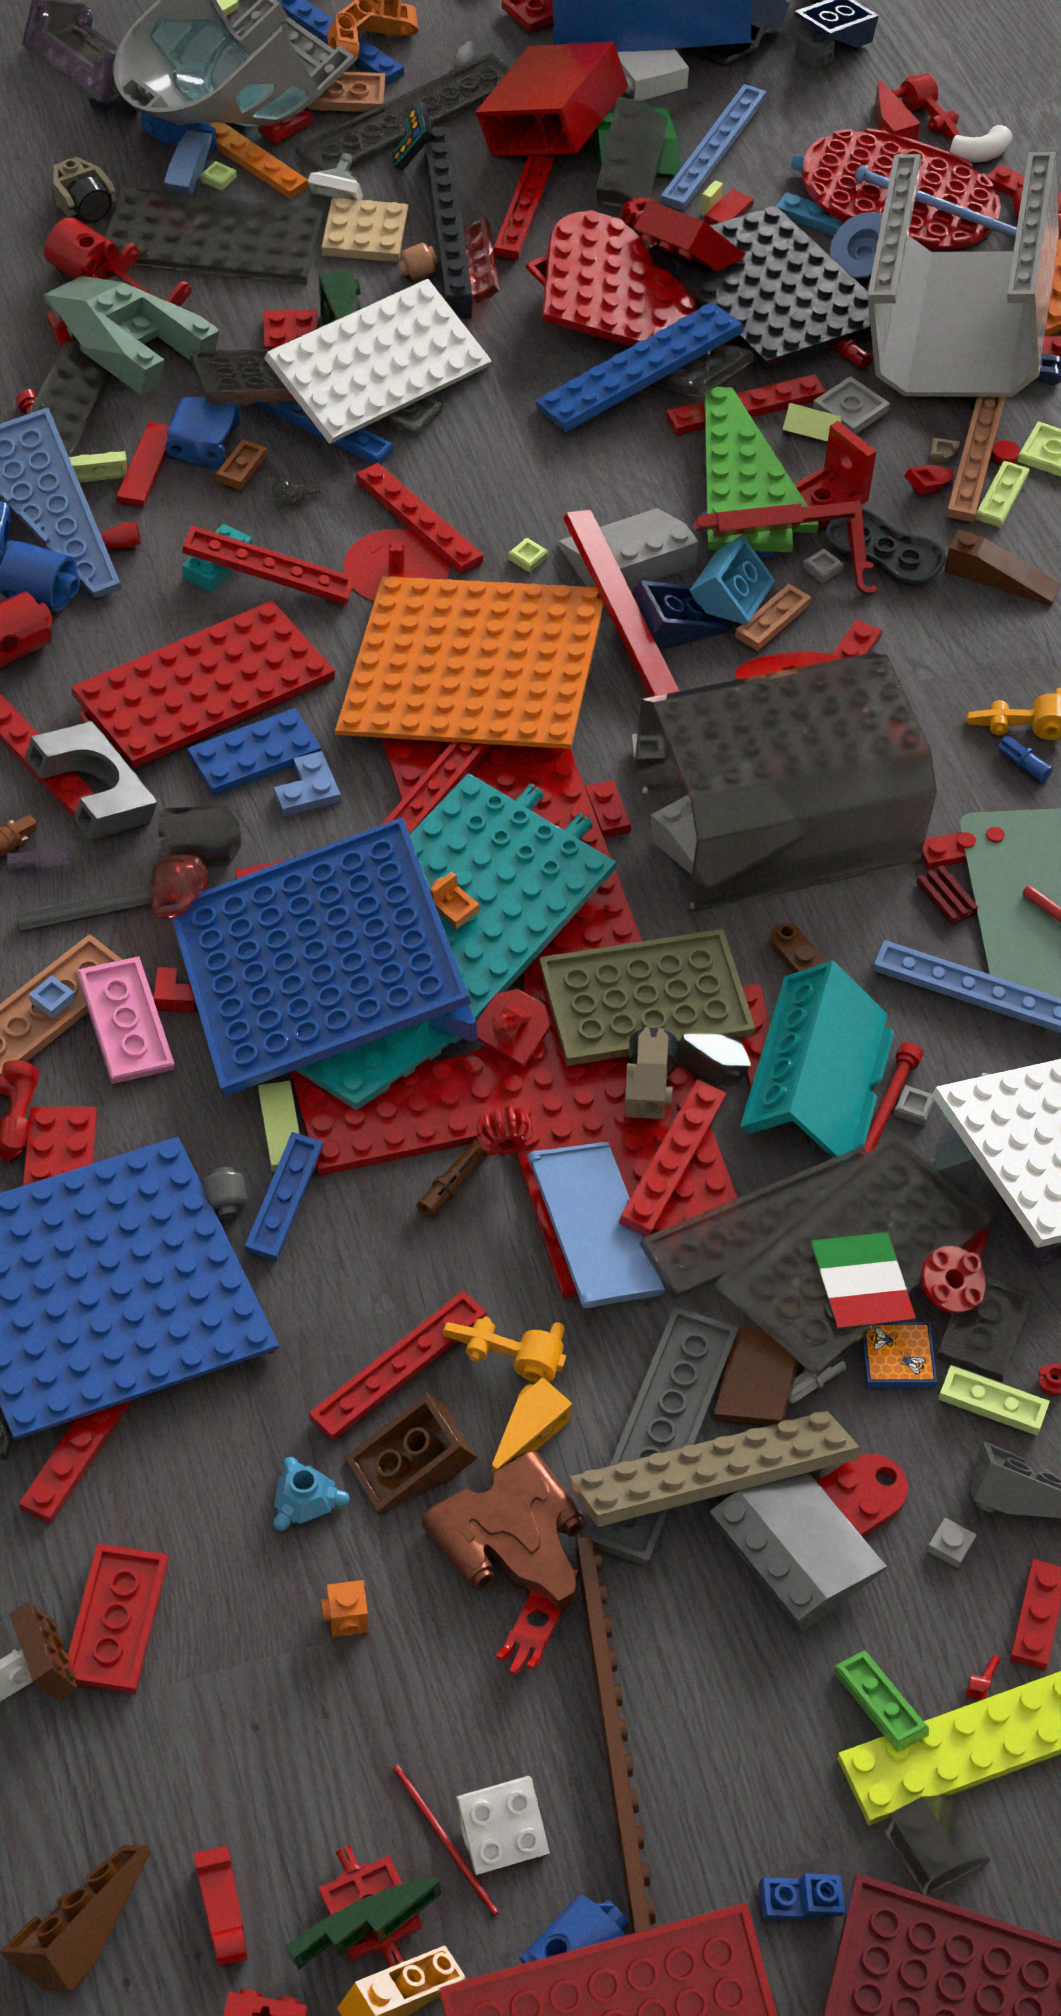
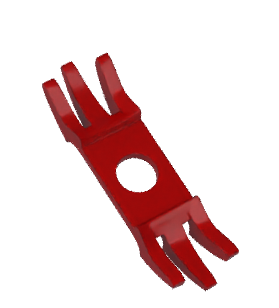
[496,1569,579,1674]

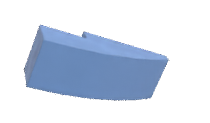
[164,130,213,198]

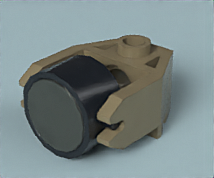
[53,157,117,223]
[625,1027,678,1119]

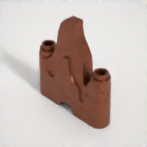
[421,1452,585,1610]

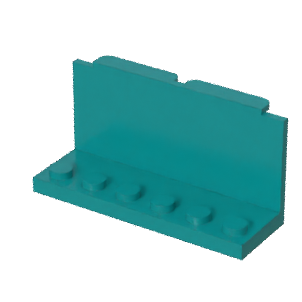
[740,960,894,1167]

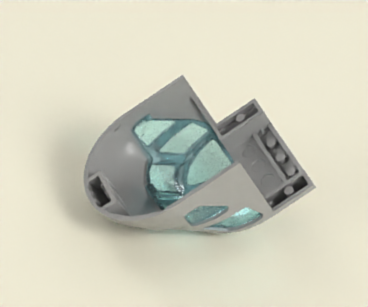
[114,0,356,127]

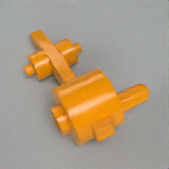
[966,688,1061,740]
[442,1317,566,1383]

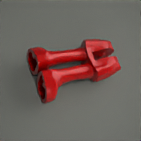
[0,1060,40,1162]

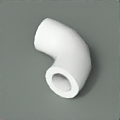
[950,125,1013,163]

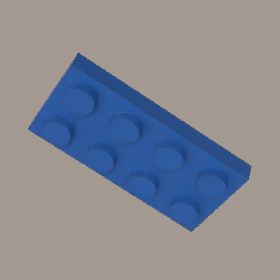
[187,708,321,796]

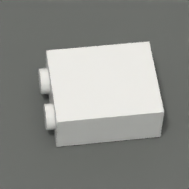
[618,49,689,102]

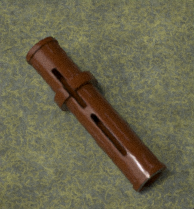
[416,1138,488,1218]

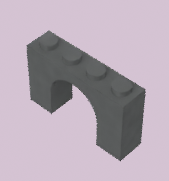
[25,721,157,840]

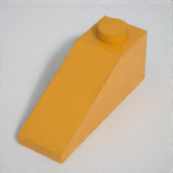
[491,1377,573,1483]

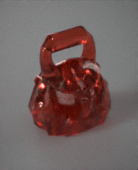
[150,854,208,919]

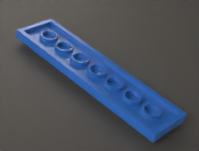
[535,302,744,432]

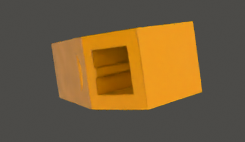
[337,1946,466,2016]

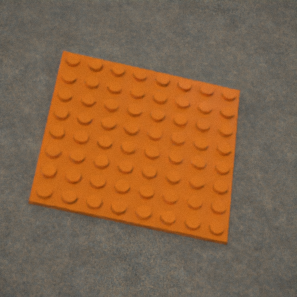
[335,576,604,749]

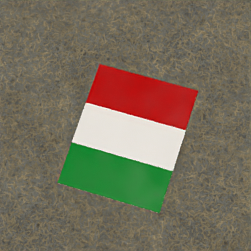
[811,1232,916,1328]

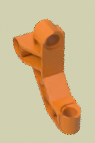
[327,0,419,60]

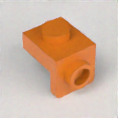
[429,872,480,930]

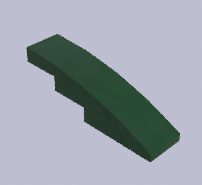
[285,1876,442,1970]

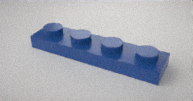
[245,1132,323,1262]

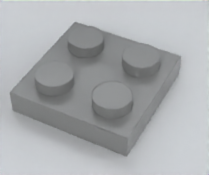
[813,376,890,434]

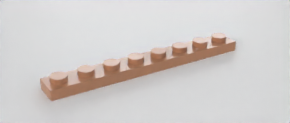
[946,397,1006,522]

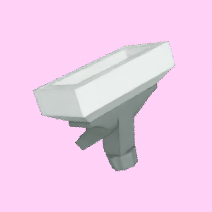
[308,153,363,200]

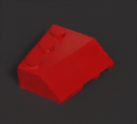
[634,200,745,271]

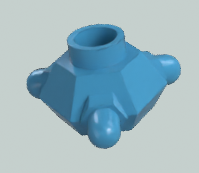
[273,1457,350,1531]

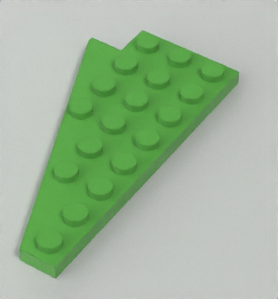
[704,387,818,552]

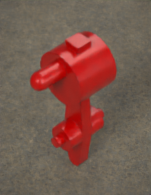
[892,73,961,142]

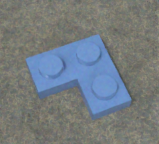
[274,751,341,817]

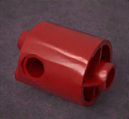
[44,217,119,280]
[0,591,53,668]

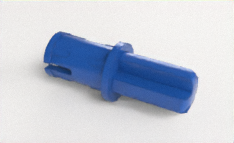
[998,736,1053,783]

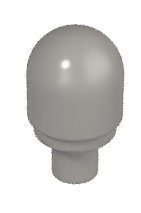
[454,41,476,71]

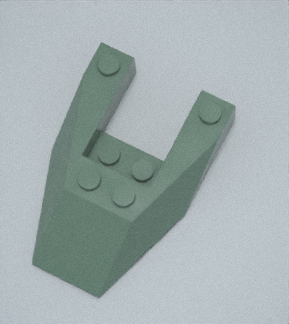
[43,276,220,395]

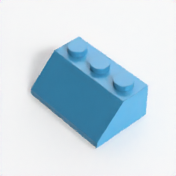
[690,536,776,624]

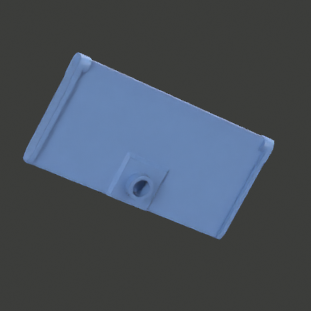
[527,1142,665,1309]

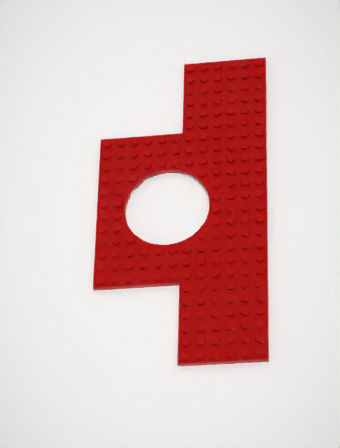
[235,738,757,1299]

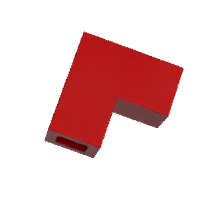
[154,967,196,1012]

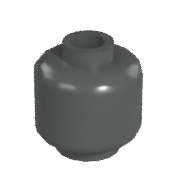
[202,1167,248,1219]

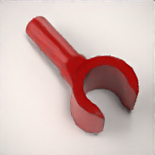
[966,1655,1001,1700]

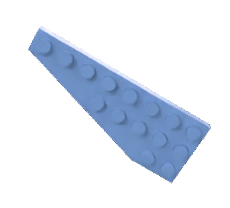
[0,407,122,598]

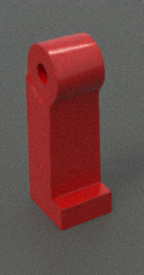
[193,1846,248,1967]

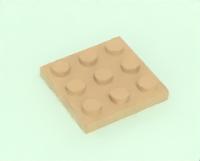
[322,198,409,262]

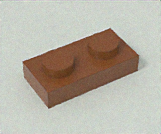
[216,439,267,490]

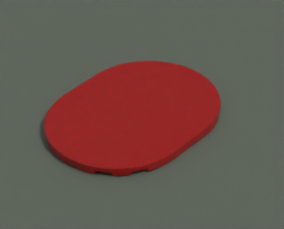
[801,128,1001,250]

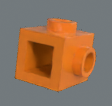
[321,1580,368,1637]

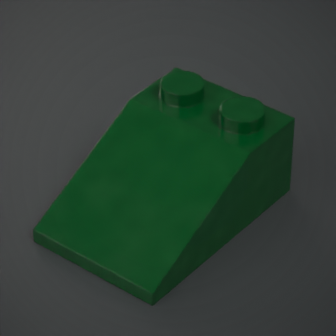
[319,269,361,326]

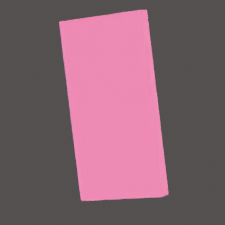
[77,956,175,1084]

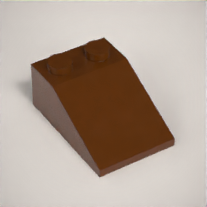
[345,1393,478,1513]

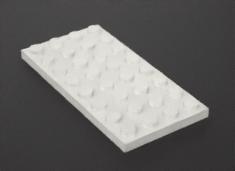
[264,279,492,444]

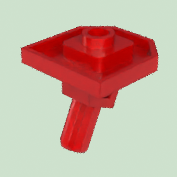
[476,989,550,1068]

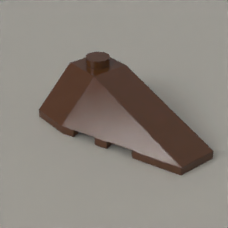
[0,1845,151,1992]

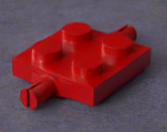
[319,1845,422,1968]

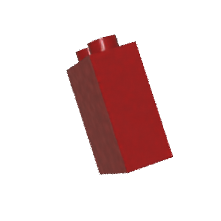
[476,41,628,156]

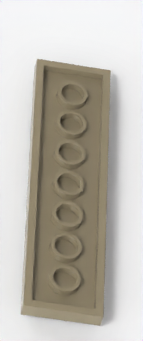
[570,1411,860,1527]

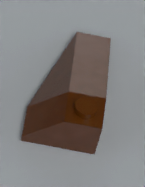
[944,529,1061,606]

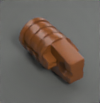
[0,814,37,859]

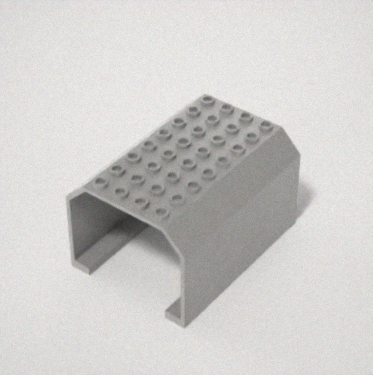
[867,152,1059,397]

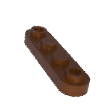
[770,923,827,974]

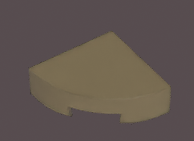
[929,438,960,464]

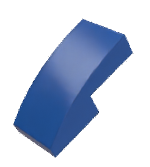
[758,1873,845,1921]

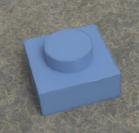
[29,975,76,1019]

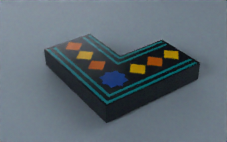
[392,102,433,171]

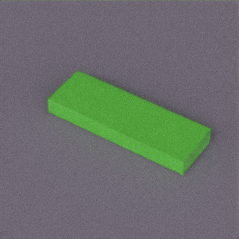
[834,1650,929,1752]

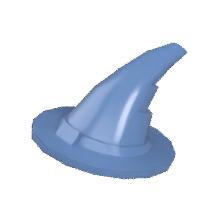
[830,212,883,279]

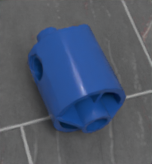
[0,540,80,612]
[519,1894,629,1964]

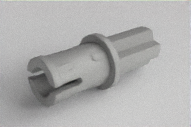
[789,1351,846,1404]

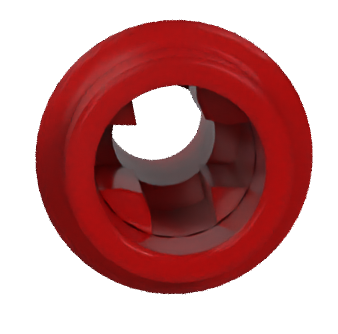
[100,521,142,550]

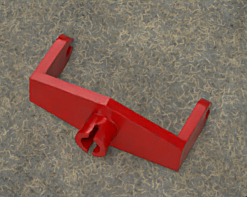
[109,243,192,307]

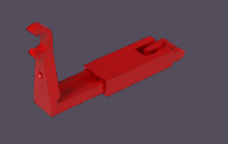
[693,501,878,594]

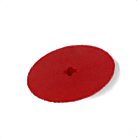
[344,529,450,601]
[735,652,845,699]

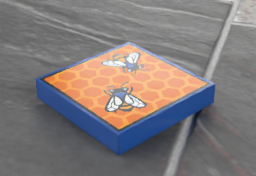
[861,1322,937,1388]

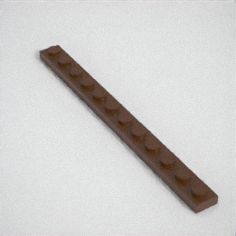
[576,1536,656,1933]

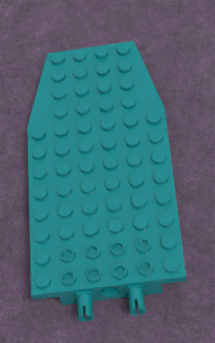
[296,773,616,1111]

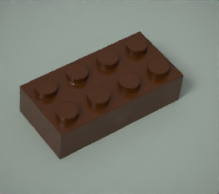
[9,1601,78,1702]

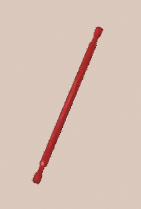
[393,1765,499,1917]

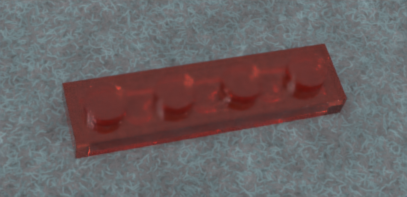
[463,216,500,303]

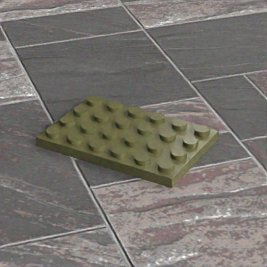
[539,929,756,1066]

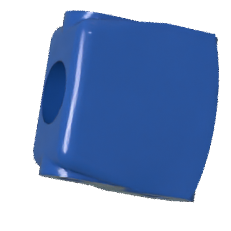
[165,397,241,470]

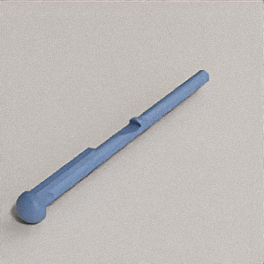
[855,165,1017,238]

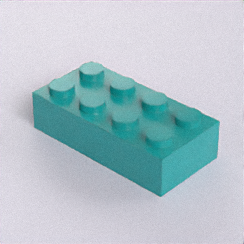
[182,524,253,592]

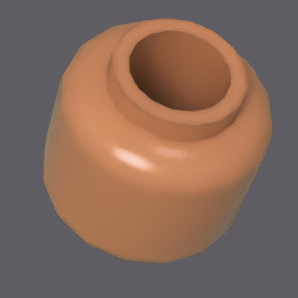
[399,243,439,282]

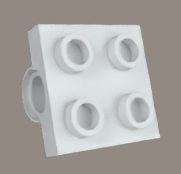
[456,1776,550,1875]

